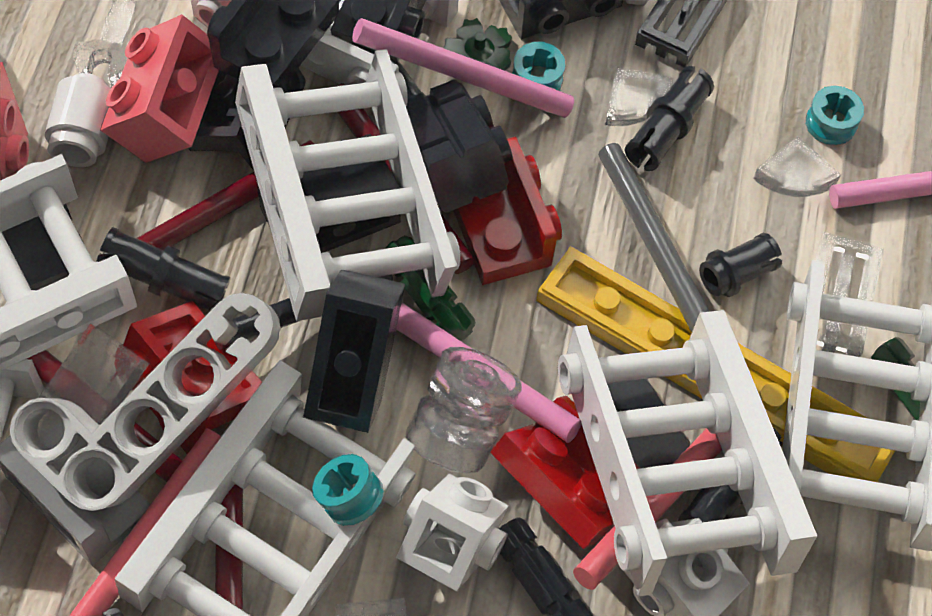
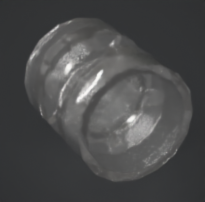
[406,347,522,474]

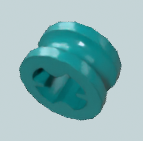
[512,42,566,91]
[805,85,864,145]
[312,454,384,526]

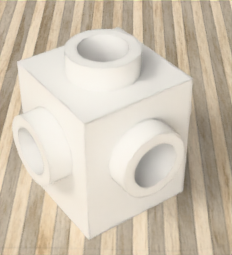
[396,474,509,591]
[624,518,750,616]

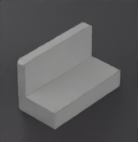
[0,422,150,566]

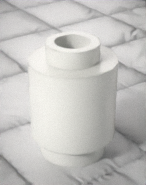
[45,73,111,167]

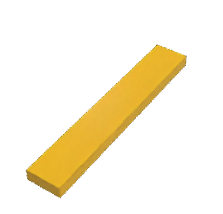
[536,246,895,482]

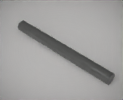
[598,143,710,332]

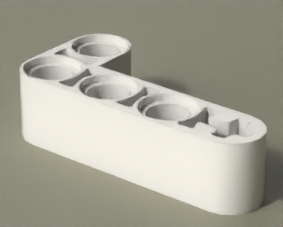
[10,293,281,511]

